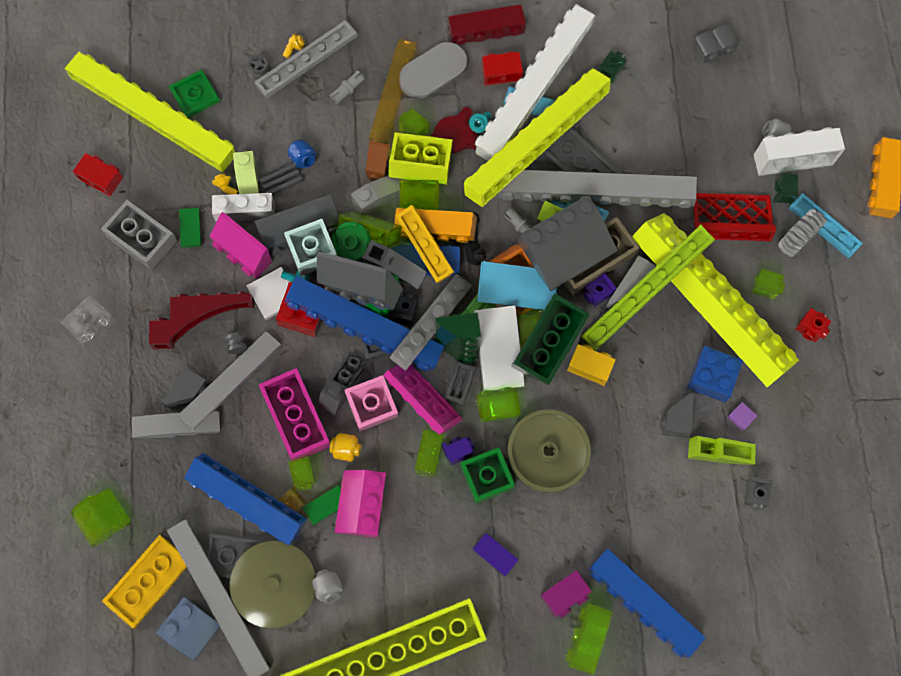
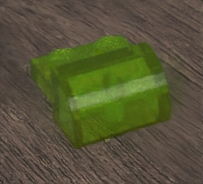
[70,488,131,548]

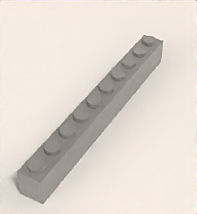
[498,170,697,208]

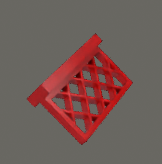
[693,193,776,241]

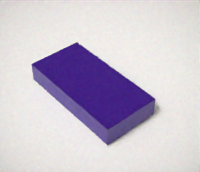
[472,533,518,577]

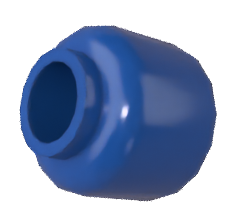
[287,139,316,169]

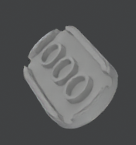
[399,42,467,98]

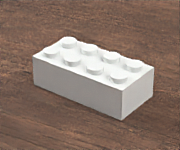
[754,127,845,176]

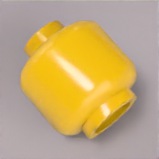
[330,433,362,462]

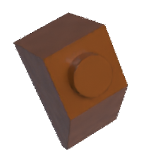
[366,141,390,181]

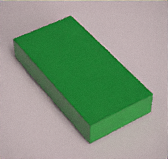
[179,208,202,248]
[302,486,341,526]

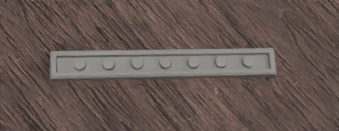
[167,519,270,676]

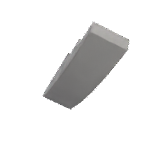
[131,411,220,438]

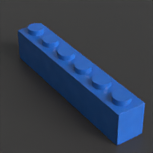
[184,453,307,545]
[588,549,706,658]

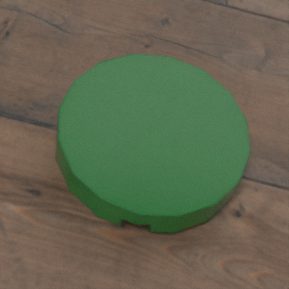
[332,222,371,261]

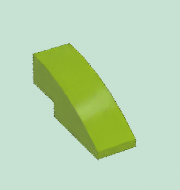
[688,436,756,465]

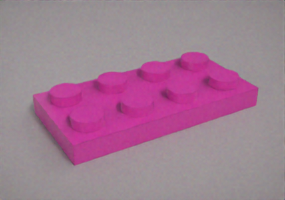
[383,364,463,435]

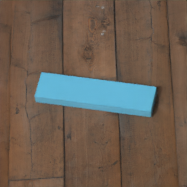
[789,193,863,259]

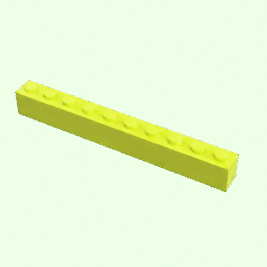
[65,52,235,173]
[464,68,610,207]

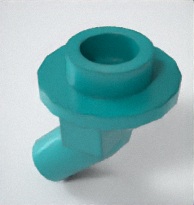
[469,111,492,133]
[281,271,310,283]

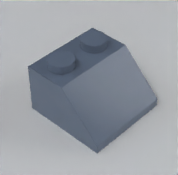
[156,597,220,660]

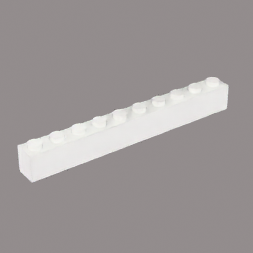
[475,4,595,161]

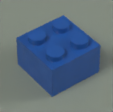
[687,346,743,403]

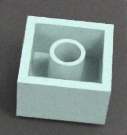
[284,219,337,276]

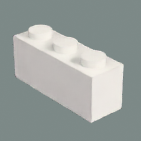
[212,193,275,222]

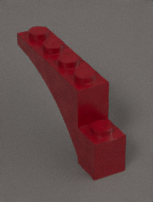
[149,291,254,350]

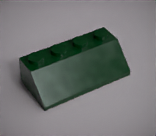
[511,293,590,385]
[435,312,481,363]

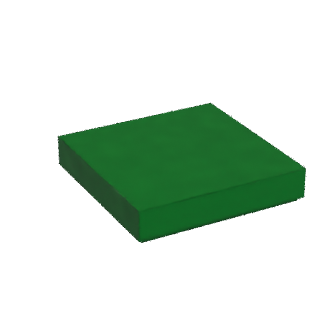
[168,69,220,119]

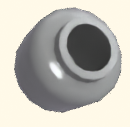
[762,119,791,138]
[312,569,343,603]

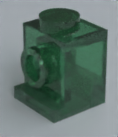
[598,51,627,84]
[773,172,798,204]

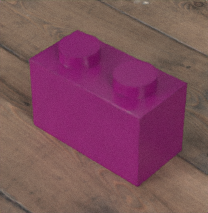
[540,570,592,618]

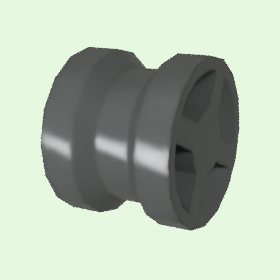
[249,55,269,79]
[225,332,247,354]

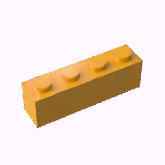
[867,137,901,219]
[393,208,477,243]

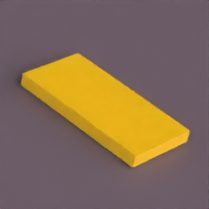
[102,535,187,629]

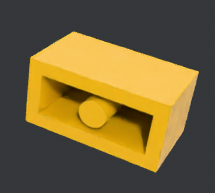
[567,344,616,386]

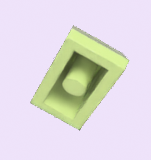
[233,151,259,194]

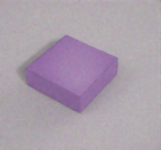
[727,402,757,431]

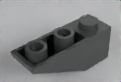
[362,240,427,289]
[317,353,367,416]

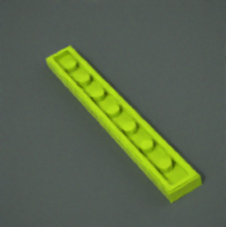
[581,225,715,351]

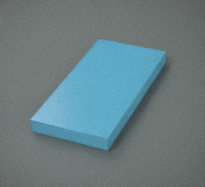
[477,261,557,310]

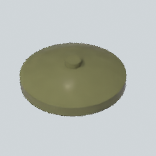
[507,410,591,493]
[230,541,316,628]

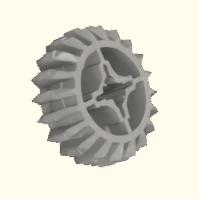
[778,209,827,257]

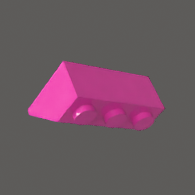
[210,212,272,279]
[335,470,386,539]

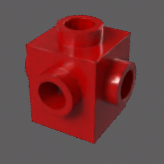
[795,308,832,342]

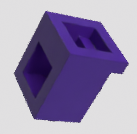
[583,273,617,307]
[441,437,475,466]

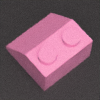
[344,375,398,432]

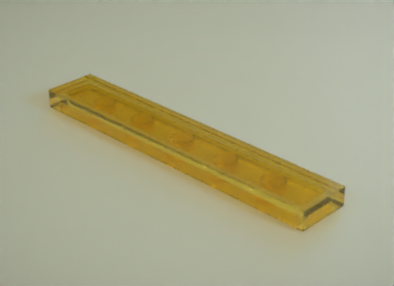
[369,39,417,144]

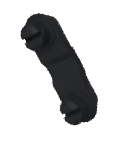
[464,212,486,265]

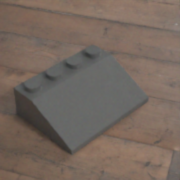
[518,195,617,291]

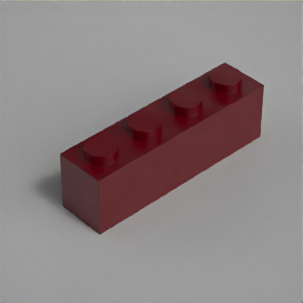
[448,4,526,45]

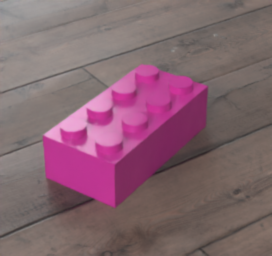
[259,368,330,464]

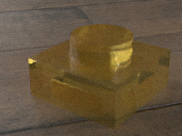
[278,487,307,512]

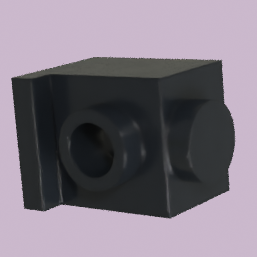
[392,293,418,326]

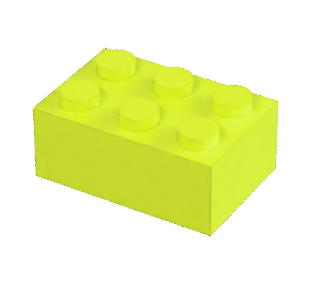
[389,132,452,184]

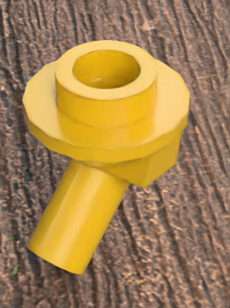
[282,33,305,59]
[212,174,238,195]

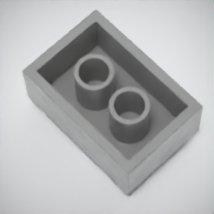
[101,200,177,271]

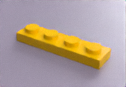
[396,205,455,283]

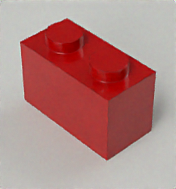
[481,51,523,85]
[72,153,123,197]

